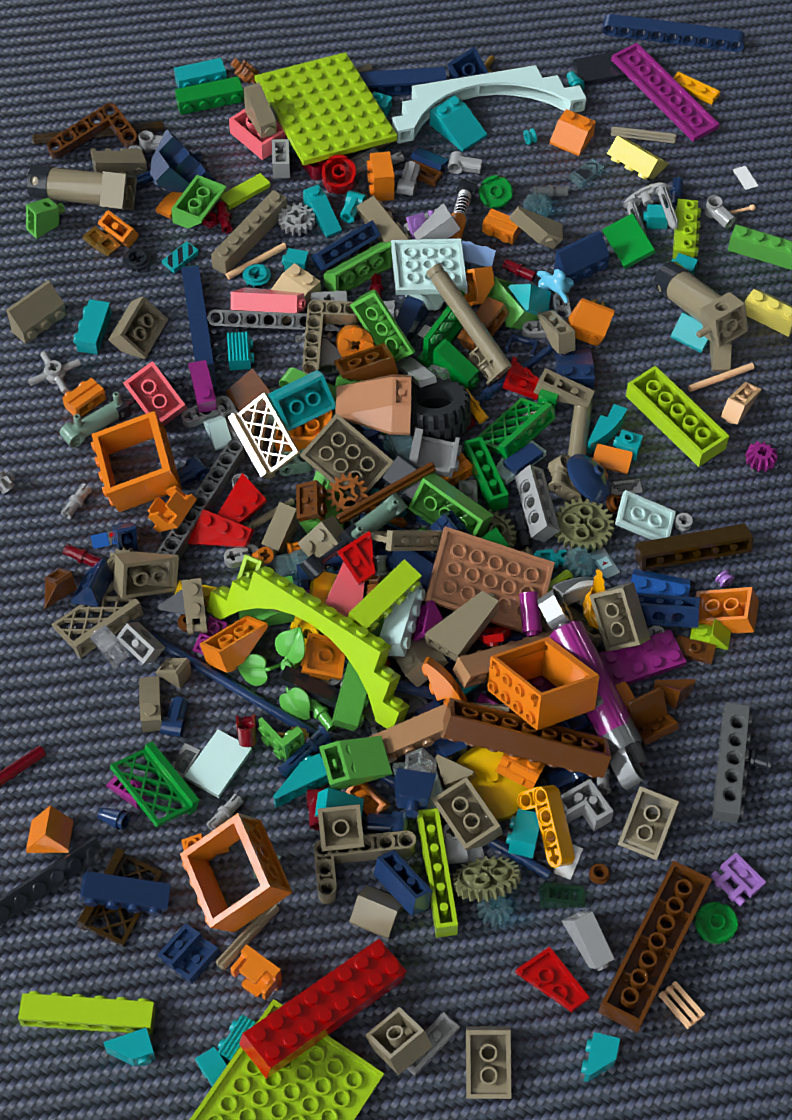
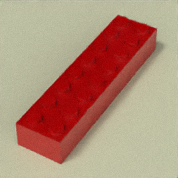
[239,939,407,1079]

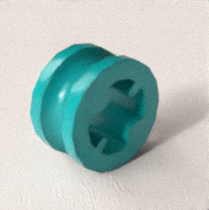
[523,128,537,145]

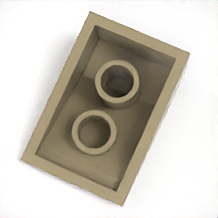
[114,552,179,599]
[618,786,681,860]
[466,1026,511,1099]

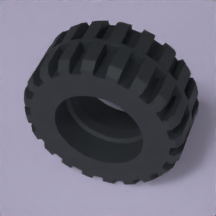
[410,378,471,441]

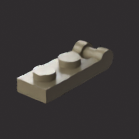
[181,578,208,635]

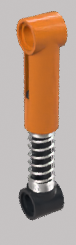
[448,178,478,239]

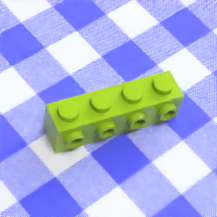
[672,199,701,259]
[348,559,422,633]

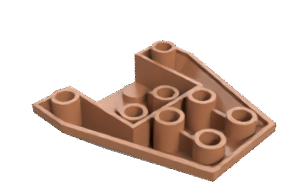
[336,374,411,435]

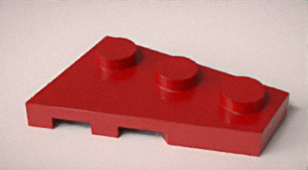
[217,473,267,525]
[187,509,254,548]
[478,626,514,646]

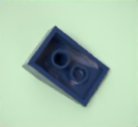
[554,347,595,390]

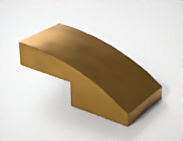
[83,226,121,256]

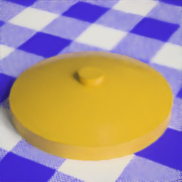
[456,746,529,822]

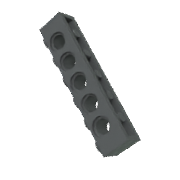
[712,702,752,823]

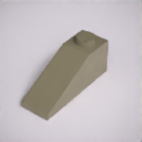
[509,206,563,249]
[537,310,575,354]
[533,368,595,407]
[139,676,162,733]

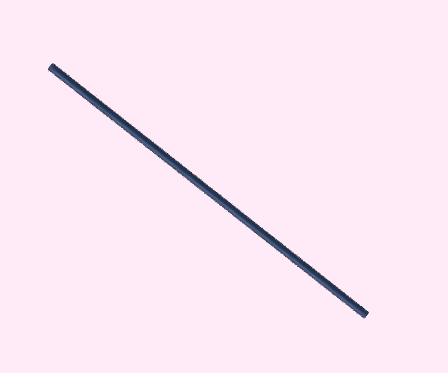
[129,620,552,880]

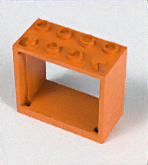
[91,411,182,512]
[487,637,599,730]
[180,813,293,932]

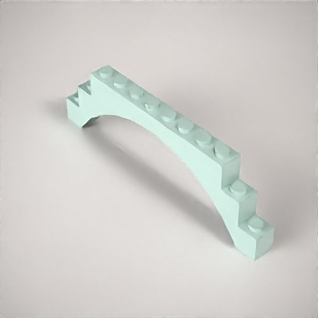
[392,65,586,143]

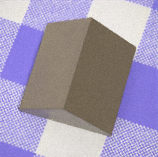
[318,804,364,851]
[349,885,403,939]

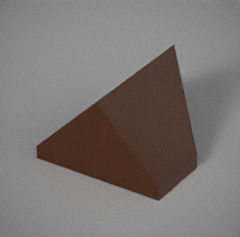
[44,568,76,610]
[653,679,695,710]

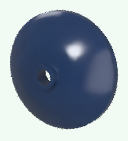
[567,454,612,503]

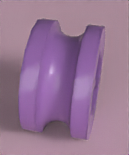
[715,570,735,588]

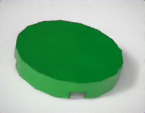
[479,175,513,209]
[695,901,738,944]

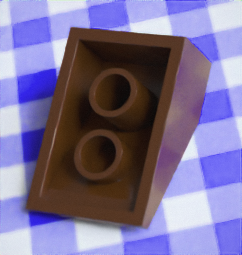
[334,343,398,380]

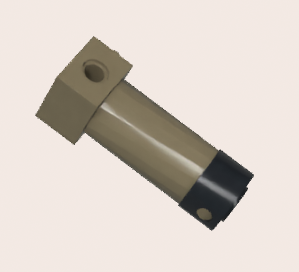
[27,164,137,211]
[654,261,748,348]

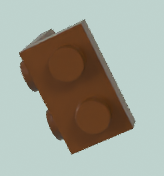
[627,687,679,746]

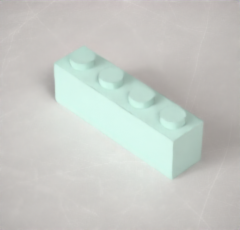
[379,585,425,657]

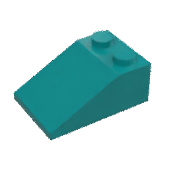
[430,95,487,152]

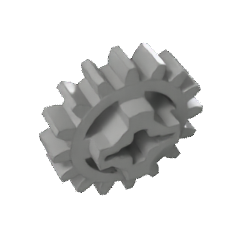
[278,203,315,236]

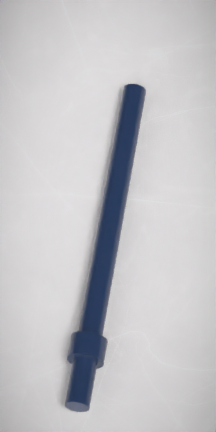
[474,344,554,403]

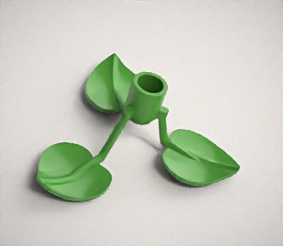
[238,627,311,720]

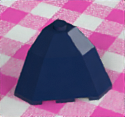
[150,130,217,193]

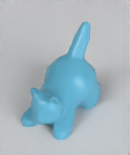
[537,269,574,303]

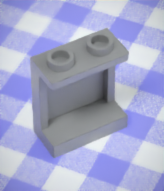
[409,428,462,478]

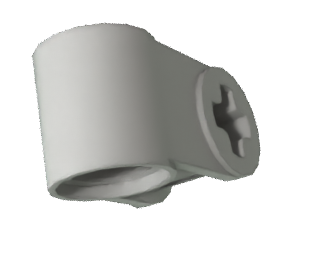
[443,824,468,865]

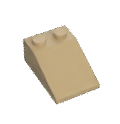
[271,263,321,325]

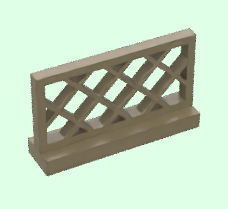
[361,530,443,551]
[51,582,144,659]

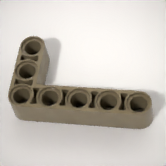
[302,300,359,375]
[314,831,416,904]

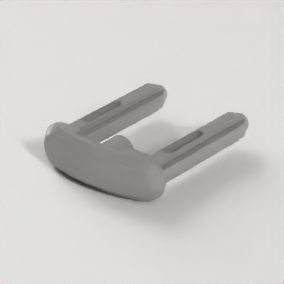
[623,182,679,238]

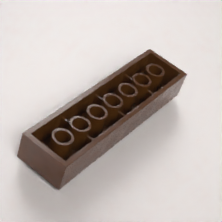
[443,698,611,778]
[598,860,712,1033]

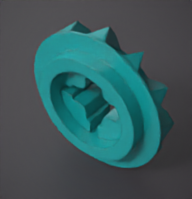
[243,264,271,288]

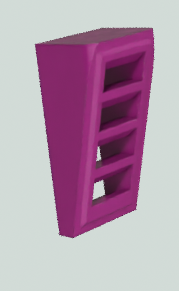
[106,771,150,809]

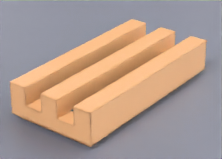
[659,981,705,1029]

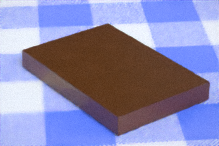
[225,368,271,425]

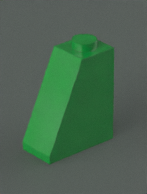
[433,339,479,391]

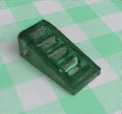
[539,882,586,908]

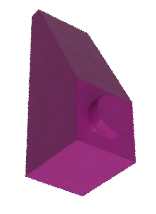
[188,360,217,413]

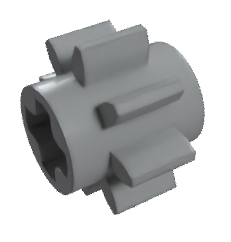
[0,471,15,494]

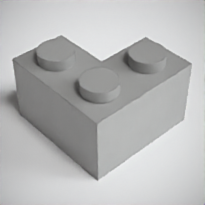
[561,779,614,831]

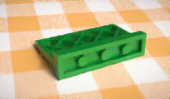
[417,290,465,369]
[476,398,556,460]
[110,741,199,828]

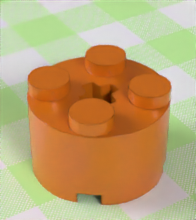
[336,325,374,358]

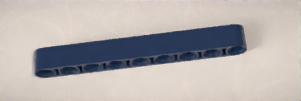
[602,14,745,52]
[181,265,217,391]

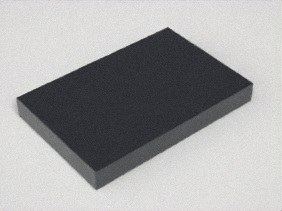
[572,51,628,85]

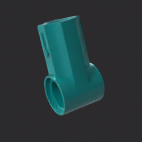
[340,190,366,224]

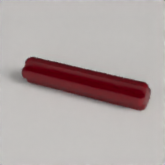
[0,746,46,786]

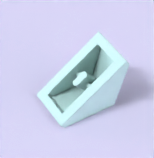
[203,415,232,450]

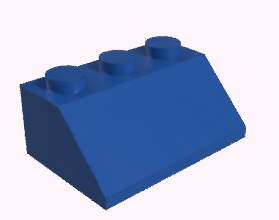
[631,569,690,597]

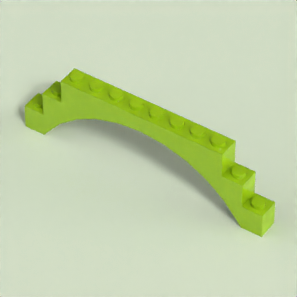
[206,566,409,729]

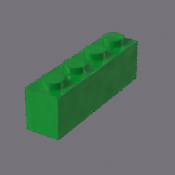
[175,77,244,115]
[464,436,509,512]

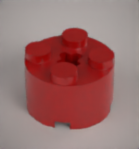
[322,155,356,194]

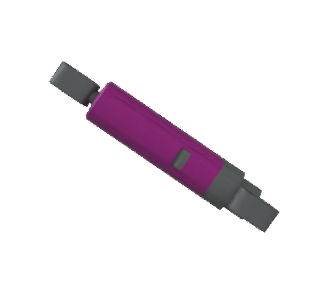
[537,589,649,790]

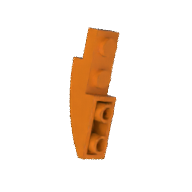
[422,656,468,707]

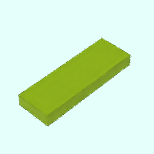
[219,173,271,210]

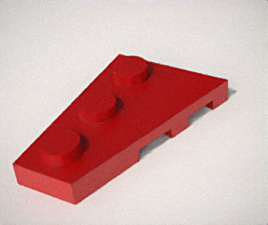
[515,946,590,1012]

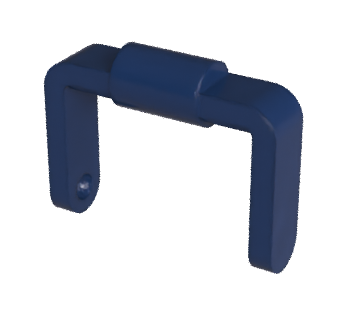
[505,334,538,358]

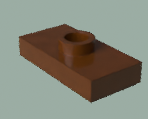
[676,635,716,665]

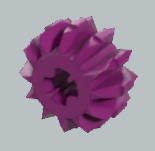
[745,441,778,472]

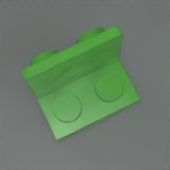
[258,717,305,761]

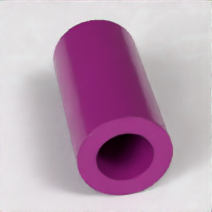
[519,591,542,637]

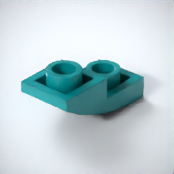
[194,1047,227,1087]

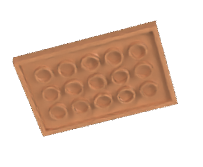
[424,526,555,632]

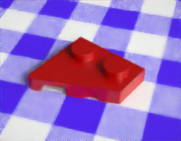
[502,356,539,400]
[337,531,376,585]

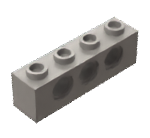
[515,465,560,542]

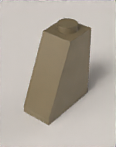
[244,83,277,138]
[261,502,300,555]

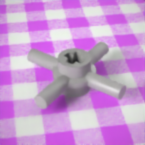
[28,351,81,394]

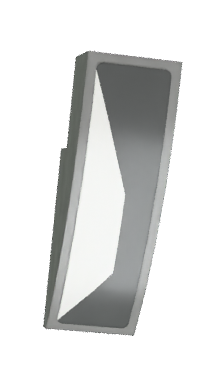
[552,577,612,606]

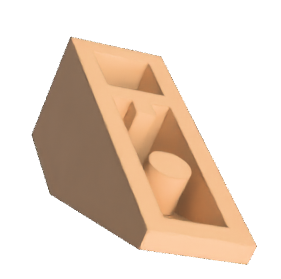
[721,382,762,424]

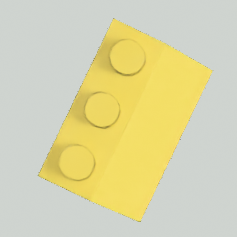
[607,136,669,180]
[745,289,792,337]

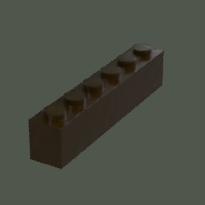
[635,523,753,571]

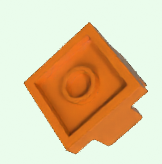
[148,486,197,533]
[301,632,345,681]
[231,944,282,1000]

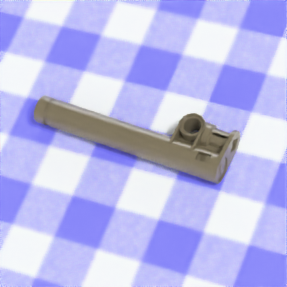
[426,263,512,385]
[548,387,594,501]

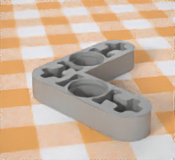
[522,293,571,339]
[181,396,239,439]

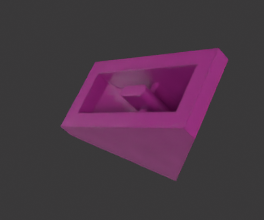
[413,600,443,641]

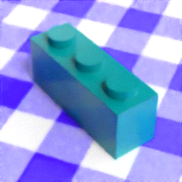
[174,58,227,89]
[73,299,112,355]

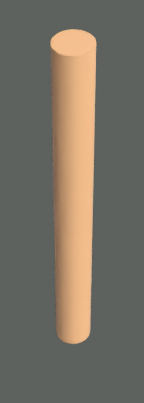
[226,243,287,280]
[688,363,754,392]

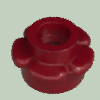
[202,212,219,228]

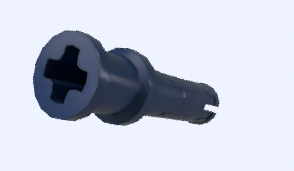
[277,725,332,778]

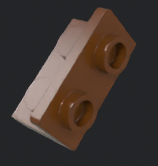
[296,480,327,522]

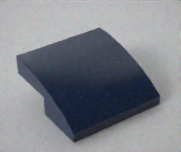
[157,923,220,984]

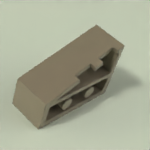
[90,149,147,176]

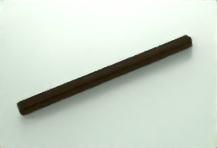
[32,121,164,144]

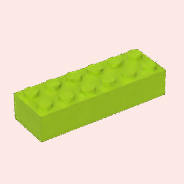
[626,366,729,467]

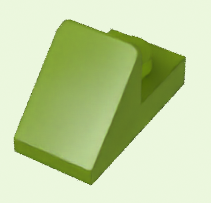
[690,619,731,650]

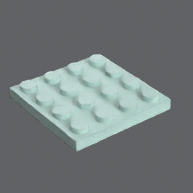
[391,239,468,295]

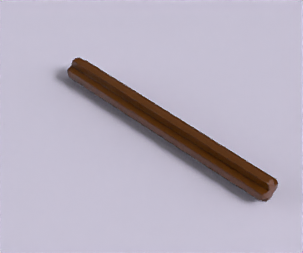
[336,462,436,524]

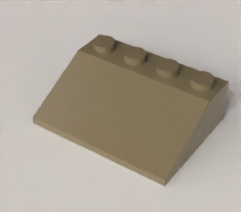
[300,413,394,498]

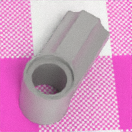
[139,131,163,153]
[448,151,482,174]
[397,161,420,196]
[704,195,736,229]

